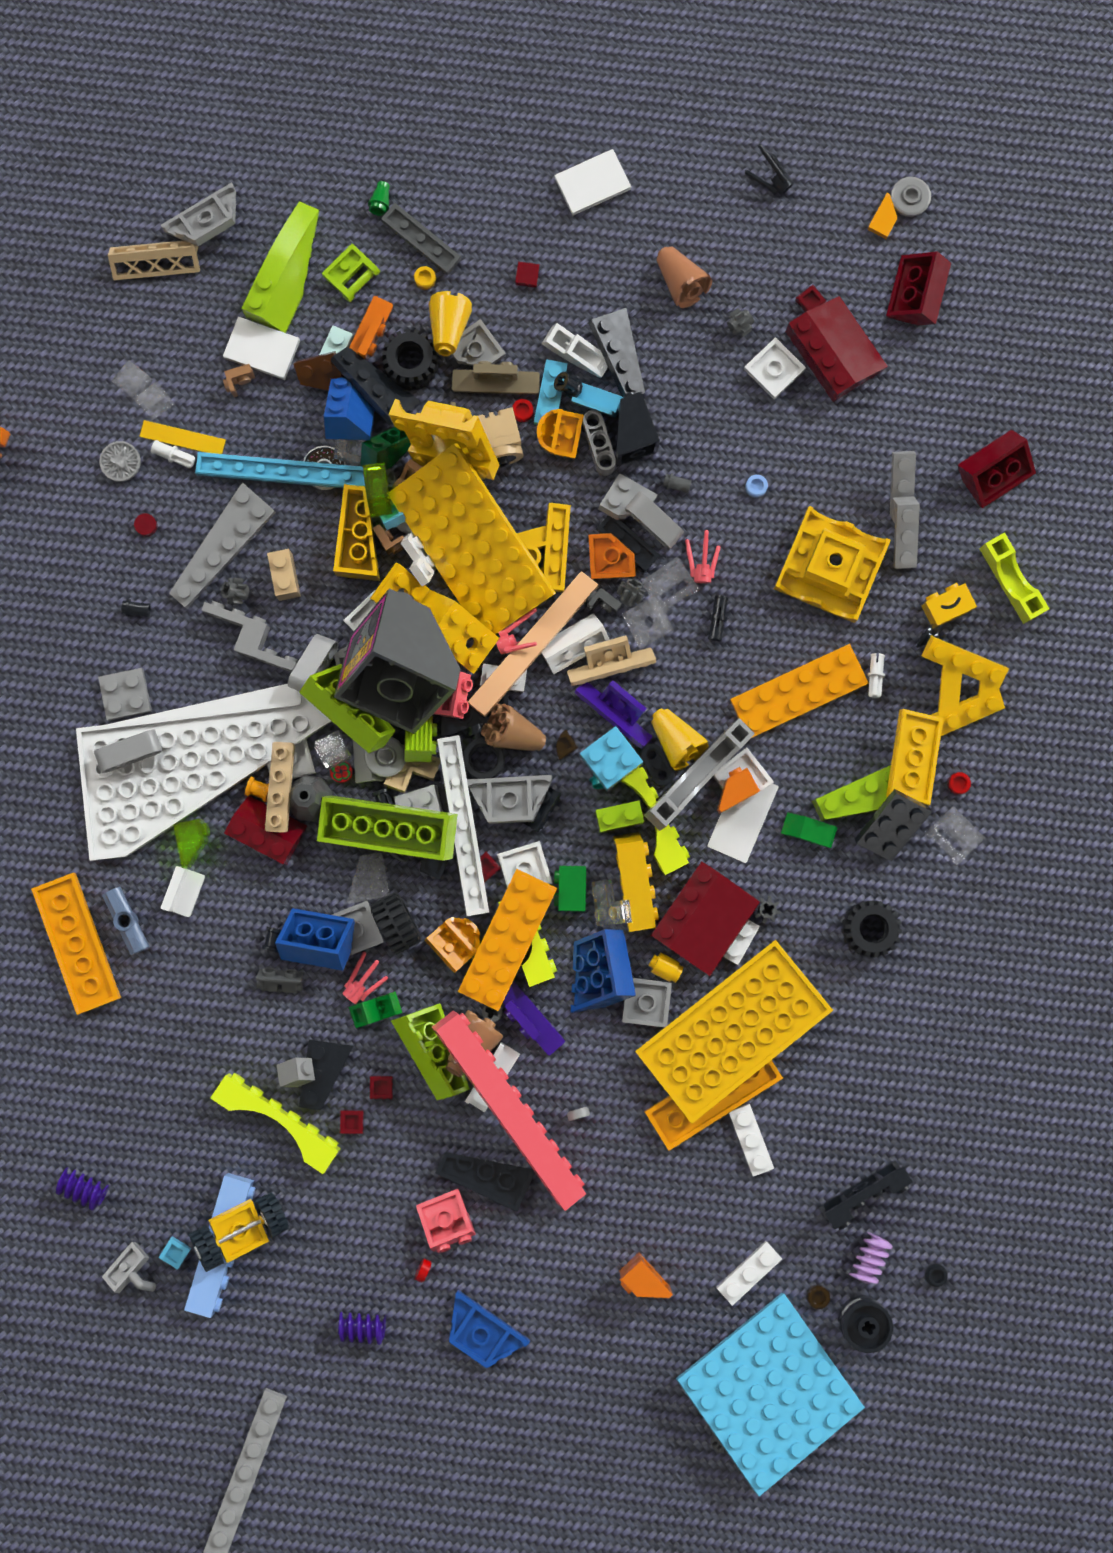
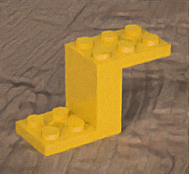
[370,563,499,674]

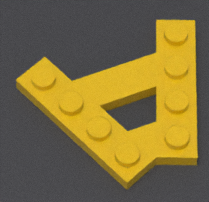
[517,503,571,592]
[921,636,1009,736]

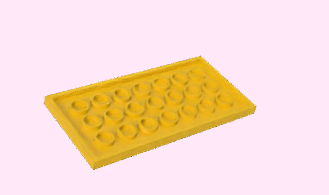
[387,443,556,635]
[635,940,833,1124]

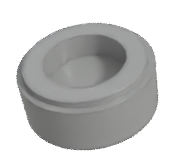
[567,1107,590,1121]

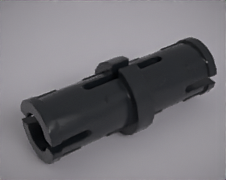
[708,595,729,642]

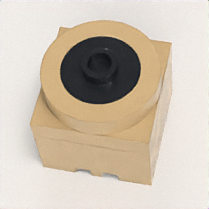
[478,407,524,467]

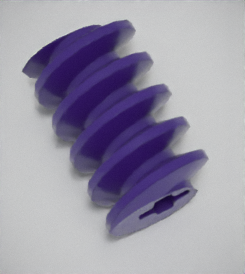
[56,1167,109,1210]
[338,1312,386,1345]

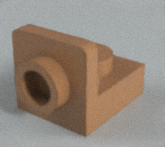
[223,364,255,397]
[372,524,404,555]

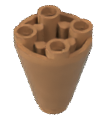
[481,703,546,751]
[446,1010,503,1077]

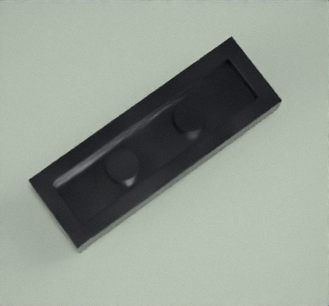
[596,515,660,573]

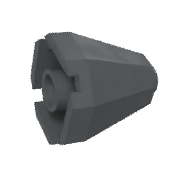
[290,775,334,822]

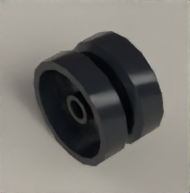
[838,1295,894,1353]

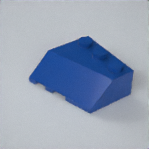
[570,929,636,1013]

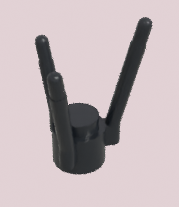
[745,144,794,195]

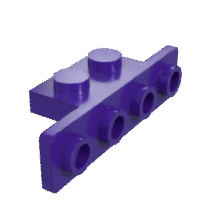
[574,680,652,749]
[503,980,565,1056]

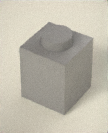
[277,1057,315,1087]

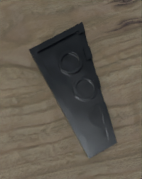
[330,347,421,426]

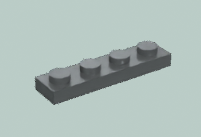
[381,203,461,276]

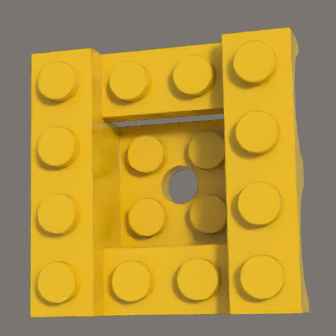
[388,399,499,480]
[774,506,891,623]

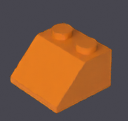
[619,1252,673,1298]

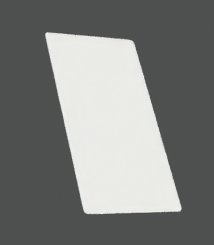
[707,784,778,863]

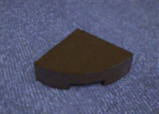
[556,730,578,760]

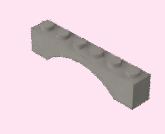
[644,718,755,831]

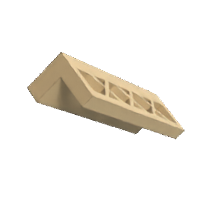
[108,240,200,280]

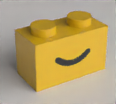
[921,583,977,629]

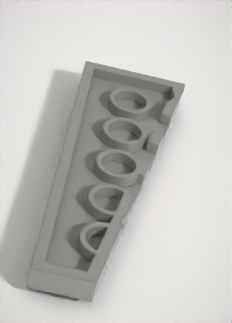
[169,483,276,609]

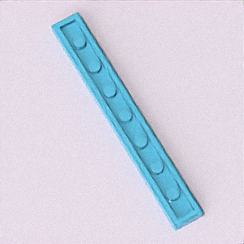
[195,452,371,490]

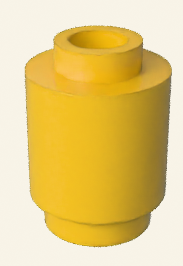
[649,953,684,983]

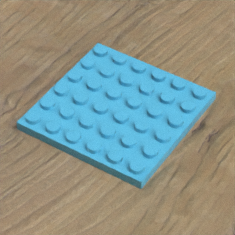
[676,1293,865,1496]

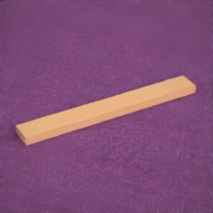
[468,571,598,717]

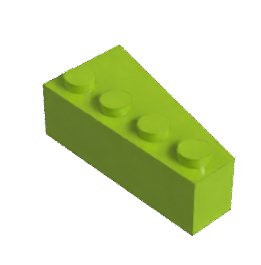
[299,664,395,753]
[812,765,891,821]
[391,1003,470,1100]

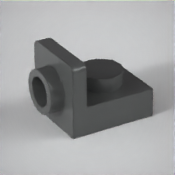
[586,588,622,614]

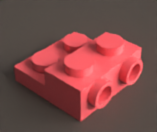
[433,671,473,719]
[416,1189,476,1253]

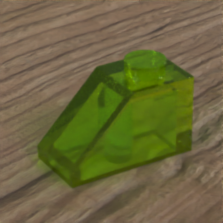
[363,462,393,517]
[173,818,210,869]

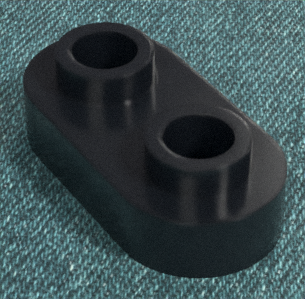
[641,744,674,786]

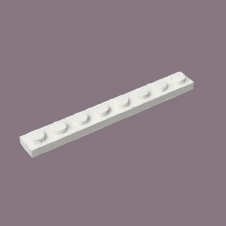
[437,735,489,916]

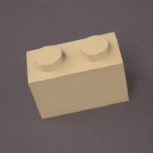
[267,549,301,601]

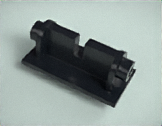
[522,787,561,832]

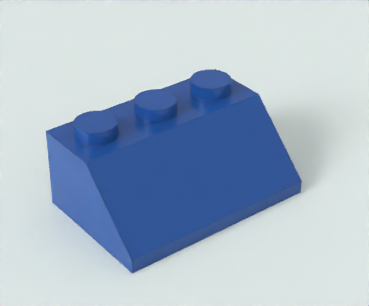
[324,378,375,440]
[275,908,355,971]

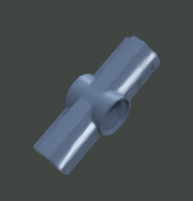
[102,887,150,956]

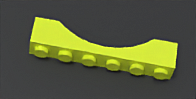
[620,747,690,876]
[210,1073,341,1174]

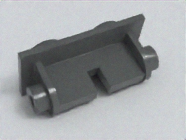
[256,967,304,993]

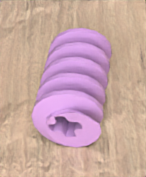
[849,1232,893,1284]

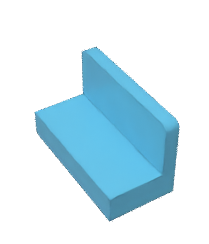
[571,383,623,418]

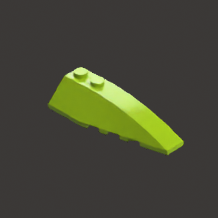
[241,201,319,333]

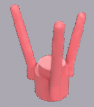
[685,530,720,584]
[496,608,537,655]
[342,951,388,1004]

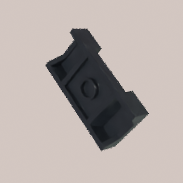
[818,1160,913,1230]

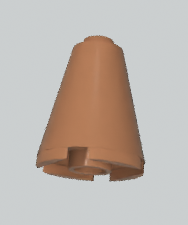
[657,247,712,308]

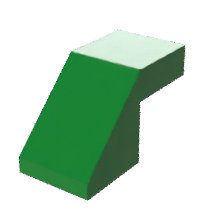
[781,812,837,848]
[349,991,402,1028]

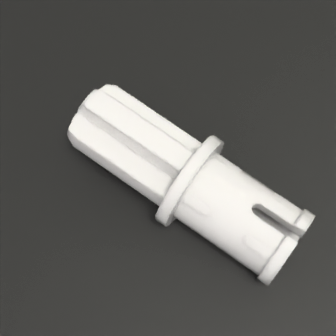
[151,440,195,468]
[867,653,885,698]

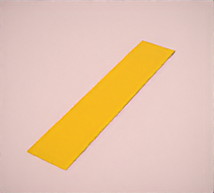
[140,420,226,454]

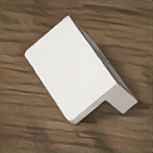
[161,866,205,917]

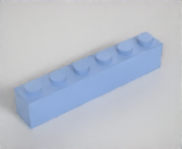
[184,1173,256,1318]

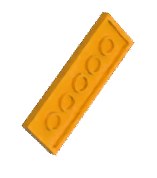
[730,644,869,739]
[458,869,557,1011]
[31,873,121,1015]
[644,1060,783,1151]

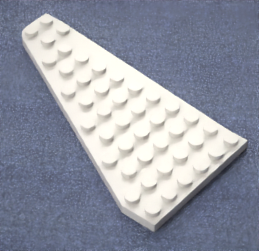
[76,684,332,861]

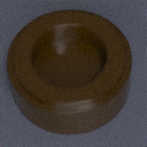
[806,1284,830,1309]

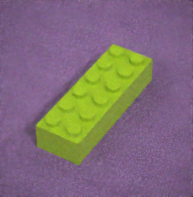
[317,796,458,861]

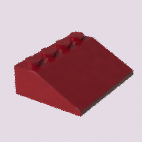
[785,296,888,402]
[651,861,760,976]

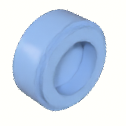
[745,475,768,498]

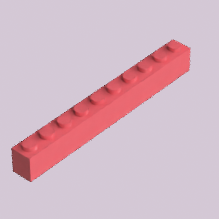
[431,1010,586,1211]

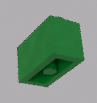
[554,866,586,911]

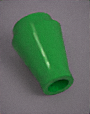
[368,181,390,216]

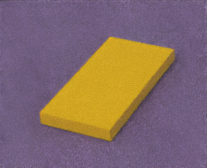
[886,709,944,806]

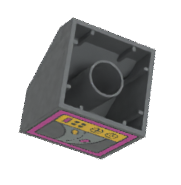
[334,588,460,734]

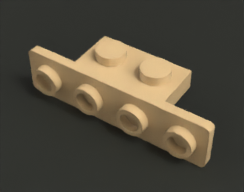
[567,635,656,686]
[265,742,295,833]

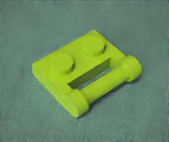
[322,243,380,302]

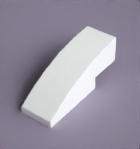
[542,323,608,378]

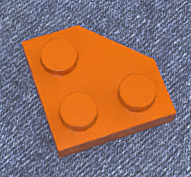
[588,533,636,579]

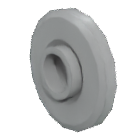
[891,177,931,217]
[99,441,141,482]
[364,737,406,778]

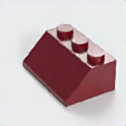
[886,251,951,325]
[958,429,1036,508]
[224,796,308,865]

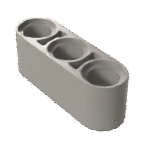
[583,410,616,476]
[625,491,684,549]
[288,634,339,691]
[94,730,162,773]

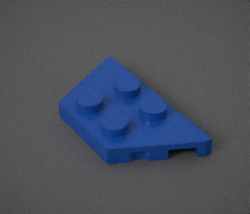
[449,1290,530,1368]

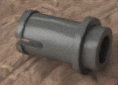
[663,473,692,494]

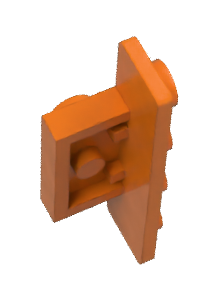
[344,296,393,377]

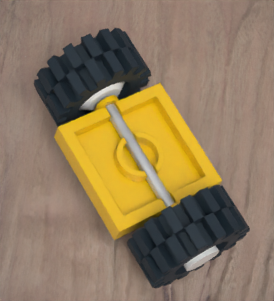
[189,1192,289,1272]

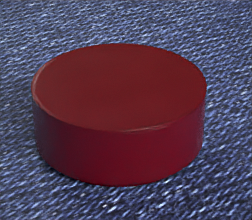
[134,513,158,537]

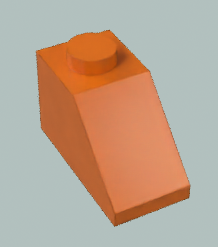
[717,767,760,814]

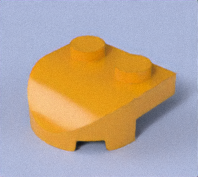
[537,409,584,459]
[424,917,480,973]

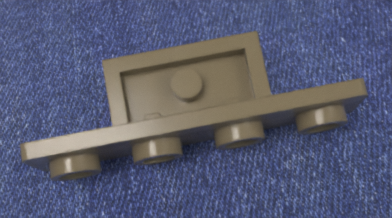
[452,361,540,395]

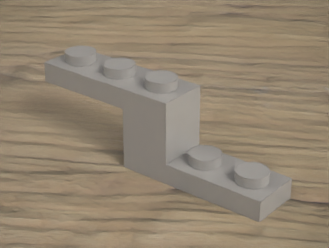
[890,451,920,569]
[202,601,298,672]

